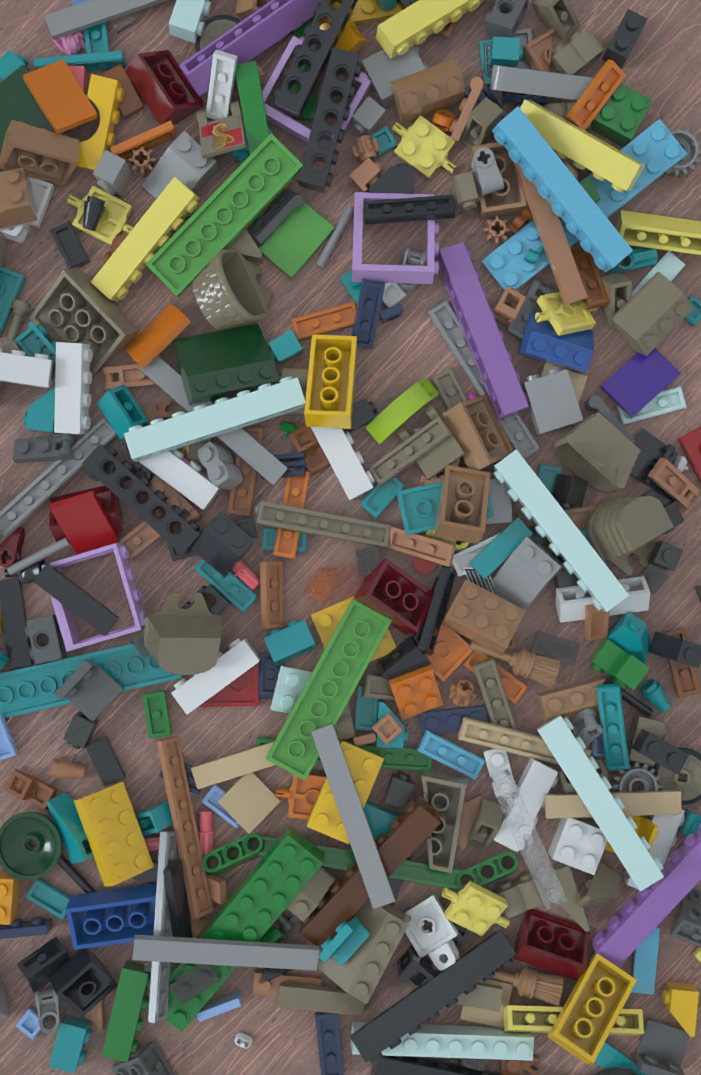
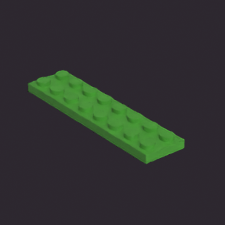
[146,133,303,297]
[266,599,392,780]

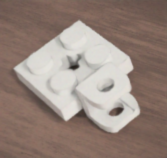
[0,177,55,243]
[405,894,460,971]

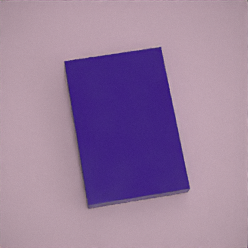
[600,348,681,419]

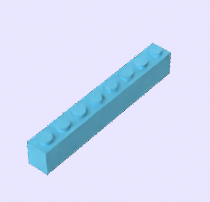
[492,107,633,272]

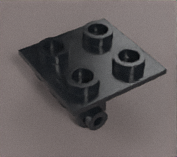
[630,428,678,490]

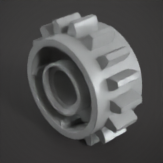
[664,127,701,178]
[611,761,662,792]

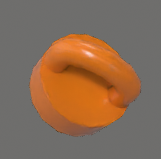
[432,109,456,133]

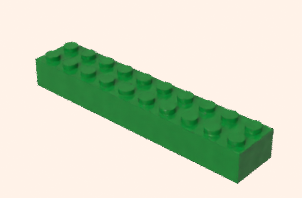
[146,826,325,1032]

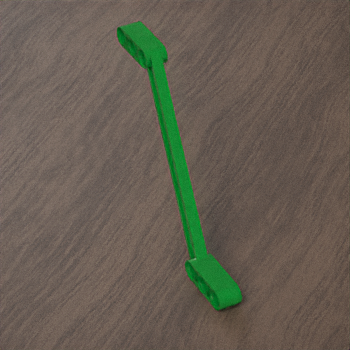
[202,833,518,891]

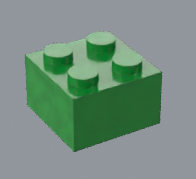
[590,83,653,148]

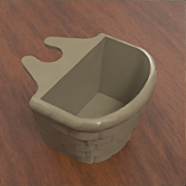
[192,249,273,330]
[554,412,641,493]
[587,496,674,576]
[144,592,223,675]

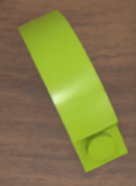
[365,377,439,444]

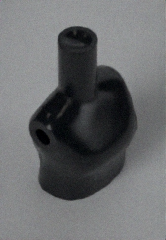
[4,559,46,584]

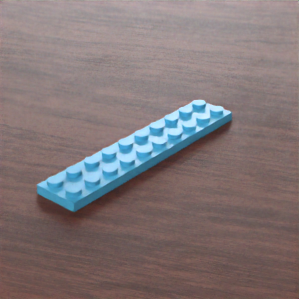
[481,119,687,291]

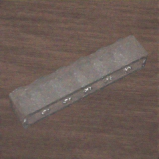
[487,769,568,910]

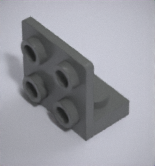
[54,658,123,721]
[671,888,701,947]
[634,1018,690,1075]
[111,1041,175,1075]

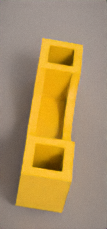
[76,74,124,172]

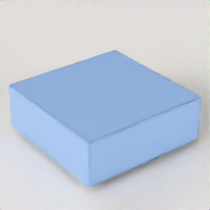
[16,1006,48,1040]

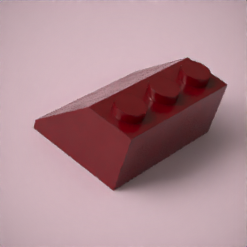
[125,50,205,125]
[49,486,123,542]
[354,558,434,635]
[513,909,590,981]

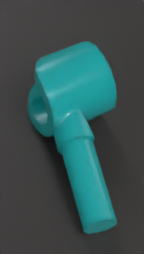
[524,245,545,264]

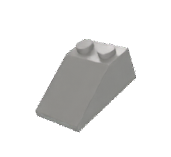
[142,131,219,199]
[492,536,564,610]

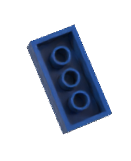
[66,884,157,950]

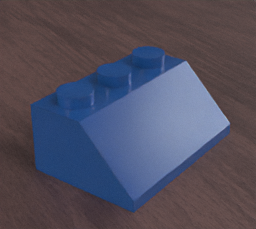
[518,311,594,374]

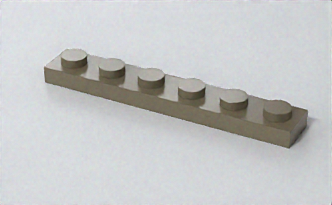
[255,501,391,548]

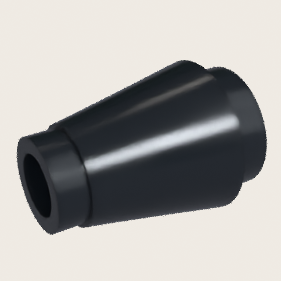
[83,196,106,231]

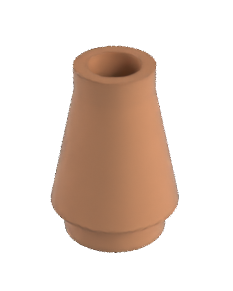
[51,757,85,779]

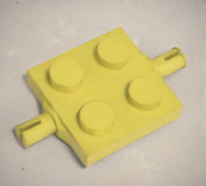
[392,115,457,179]
[67,185,134,246]
[535,292,598,336]
[442,881,510,936]

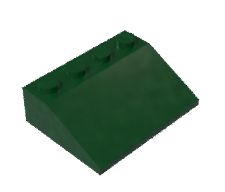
[0,65,55,172]
[172,324,279,405]

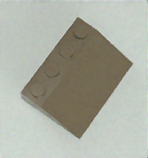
[29,267,139,380]
[317,898,411,1005]

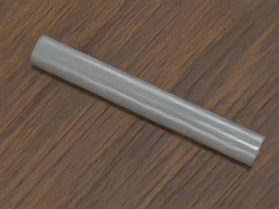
[316,206,354,269]
[7,537,71,575]

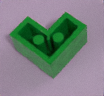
[588,639,650,690]

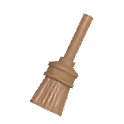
[469,641,560,688]
[492,967,564,1007]

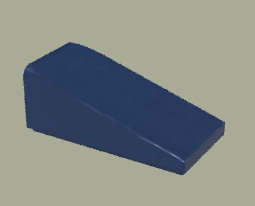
[259,653,282,699]

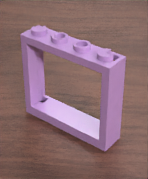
[262,36,371,150]
[352,192,439,284]
[42,542,147,651]

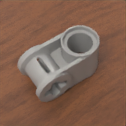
[471,147,504,196]
[398,247,427,293]
[571,709,603,747]
[35,988,61,1033]

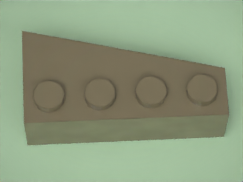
[422,770,469,873]

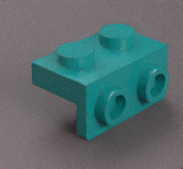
[14,321,56,368]
[318,917,371,966]

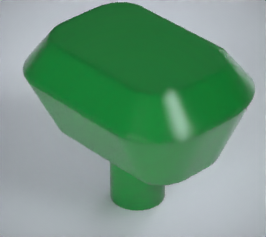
[280,421,297,437]

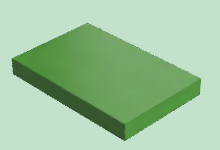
[259,202,335,279]

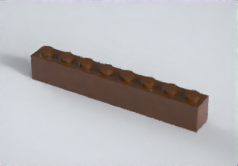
[300,796,441,949]

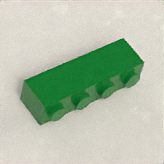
[102,960,152,1062]

